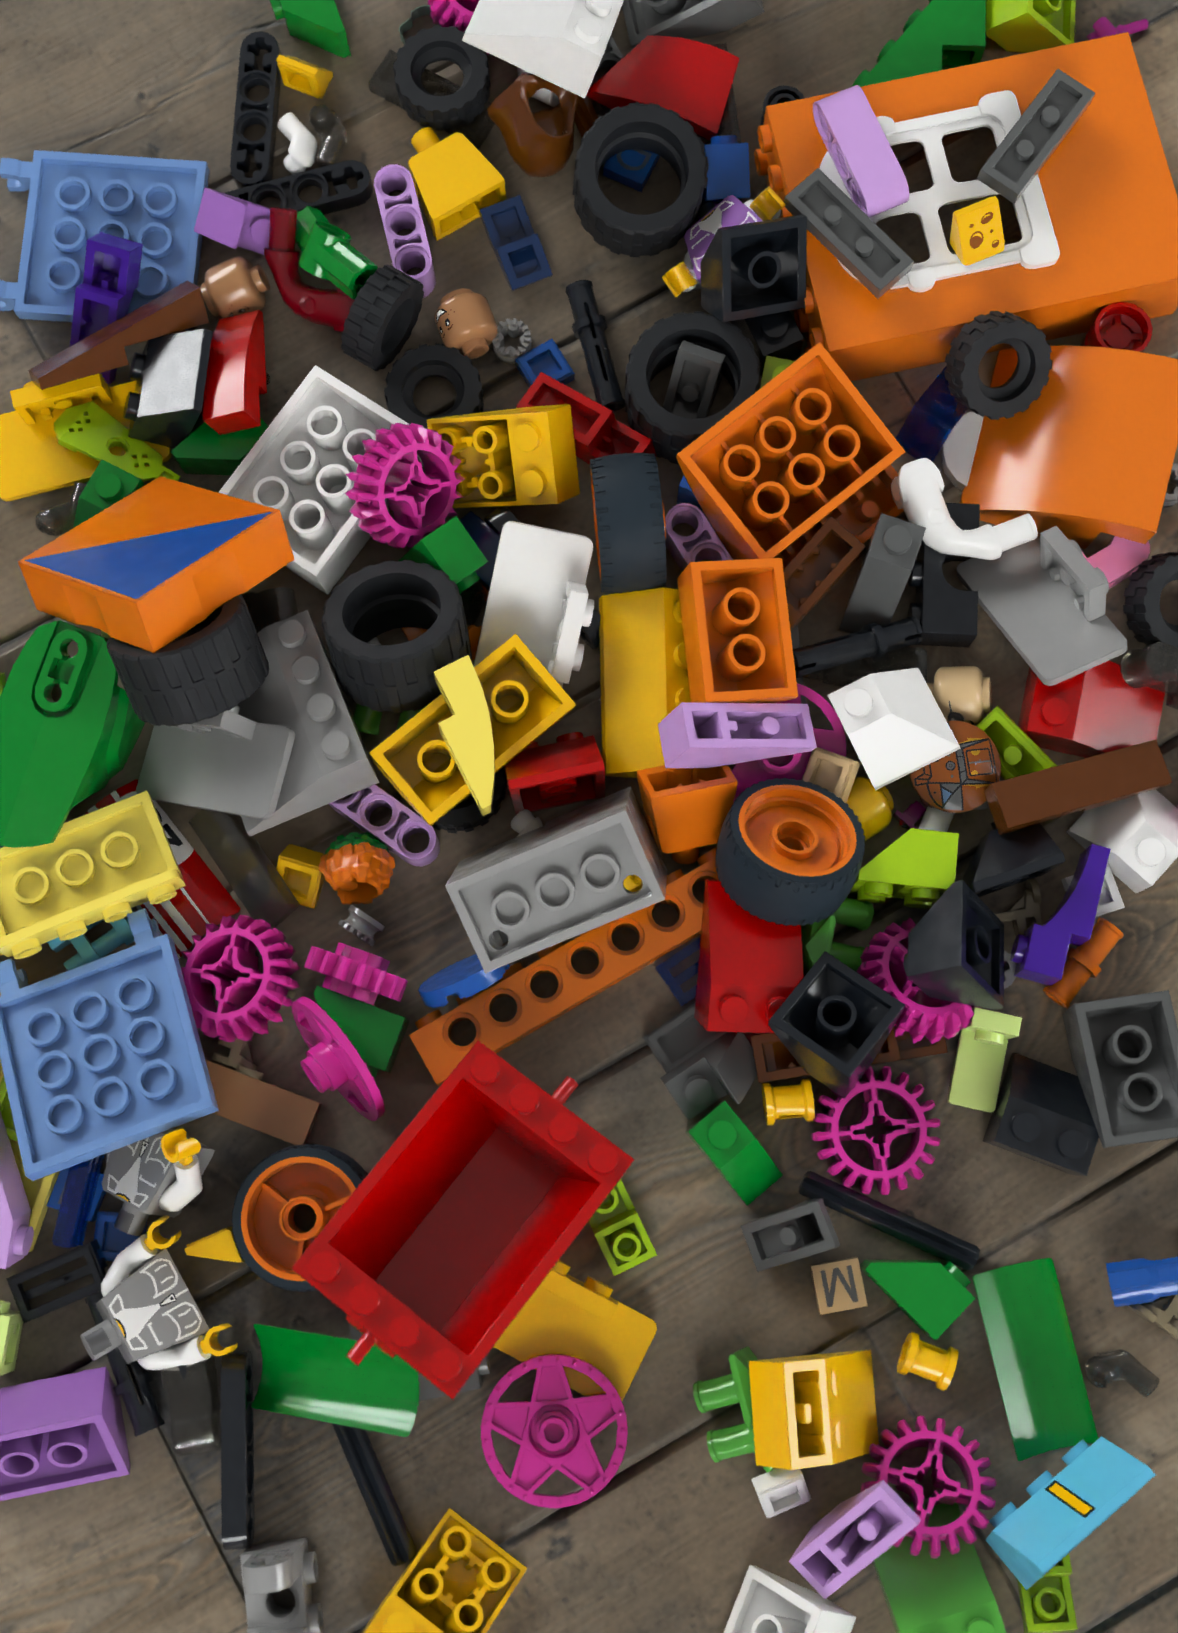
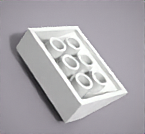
[462,0,624,98]
[218,365,424,595]

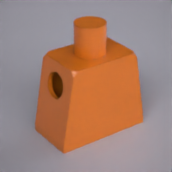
[637,765,738,864]

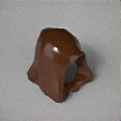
[487,73,579,177]

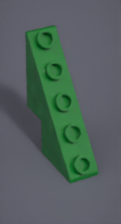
[852,0,986,87]

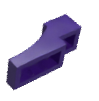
[70,232,143,385]
[1010,844,1111,986]

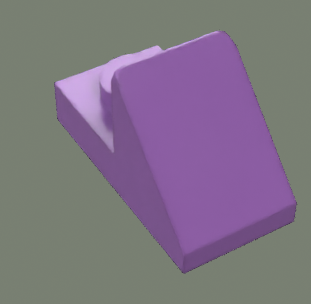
[194,187,270,255]

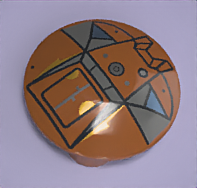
[909,720,1001,813]

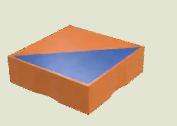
[18,476,295,653]

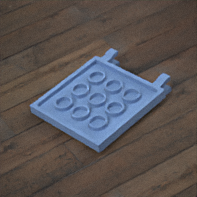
[0,150,210,330]
[0,908,219,1181]

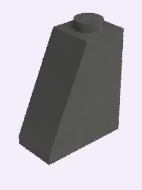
[839,513,926,634]

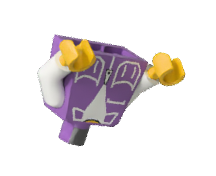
[662,186,786,298]

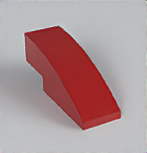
[203,310,267,435]
[516,372,657,465]

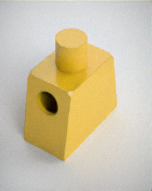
[408,127,507,241]

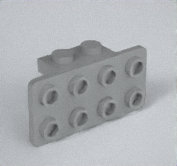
[957,526,1127,686]
[136,706,295,820]

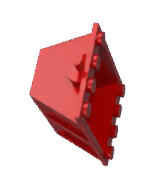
[291,1040,634,1400]

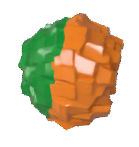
[318,831,396,905]

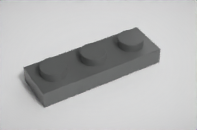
[977,69,1095,204]
[784,168,914,299]

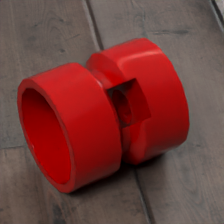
[1080,302,1153,352]

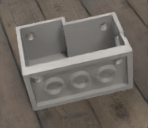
[445,786,667,973]

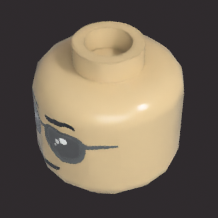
[927,666,992,725]

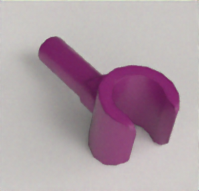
[1086,17,1148,40]

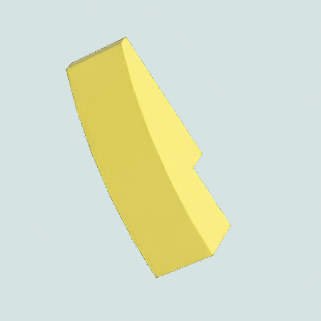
[434,655,495,816]

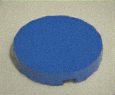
[418,954,510,1008]

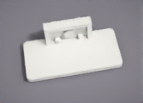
[474,521,594,687]

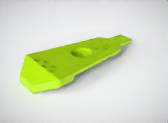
[54,401,180,482]

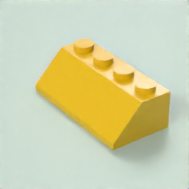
[599,587,691,778]
[369,634,576,826]

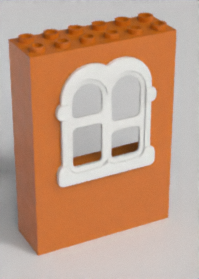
[754,32,1178,382]

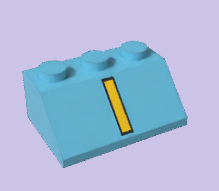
[985,1436,1156,1590]

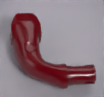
[264,207,355,332]

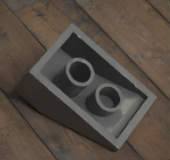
[622,0,765,48]
[1062,990,1178,1148]

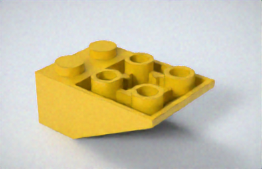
[426,404,580,508]
[749,1350,879,1470]
[361,1508,528,1633]

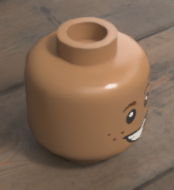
[201,256,270,318]
[434,288,498,359]

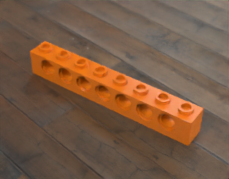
[409,847,719,1086]

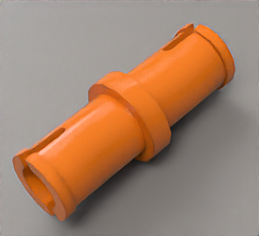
[1042,917,1124,1009]

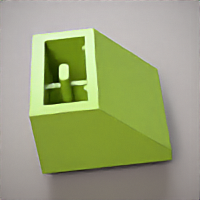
[850,828,959,908]

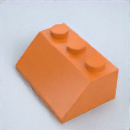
[677,558,798,703]

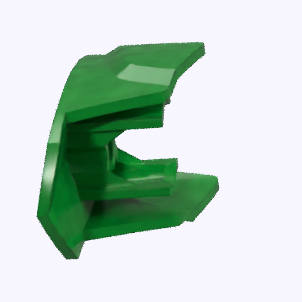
[0,620,145,848]

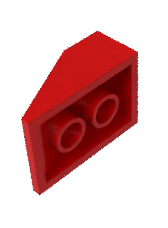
[1018,660,1167,758]
[505,732,605,815]
[694,879,804,1033]

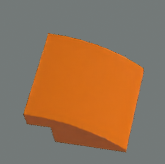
[676,342,906,570]
[959,345,1178,549]

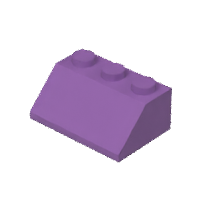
[0,1367,130,1501]

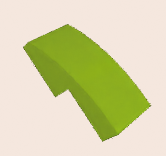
[589,1179,657,1276]
[1017,1553,1078,1633]

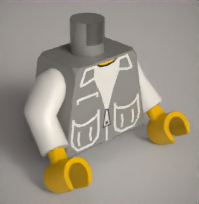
[102,1128,215,1236]
[80,1216,238,1371]

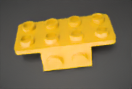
[0,373,172,502]
[493,1260,657,1401]

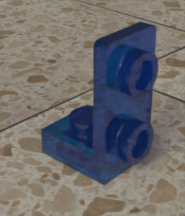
[895,366,969,462]

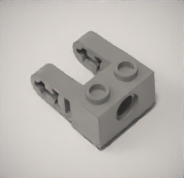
[240,1537,323,1633]

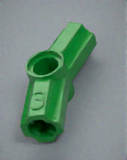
[296,206,378,300]

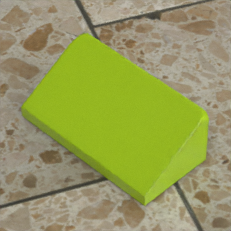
[976,706,1057,780]

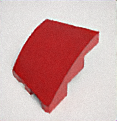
[586,35,740,140]

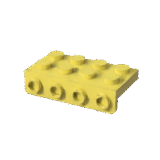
[0,790,186,959]

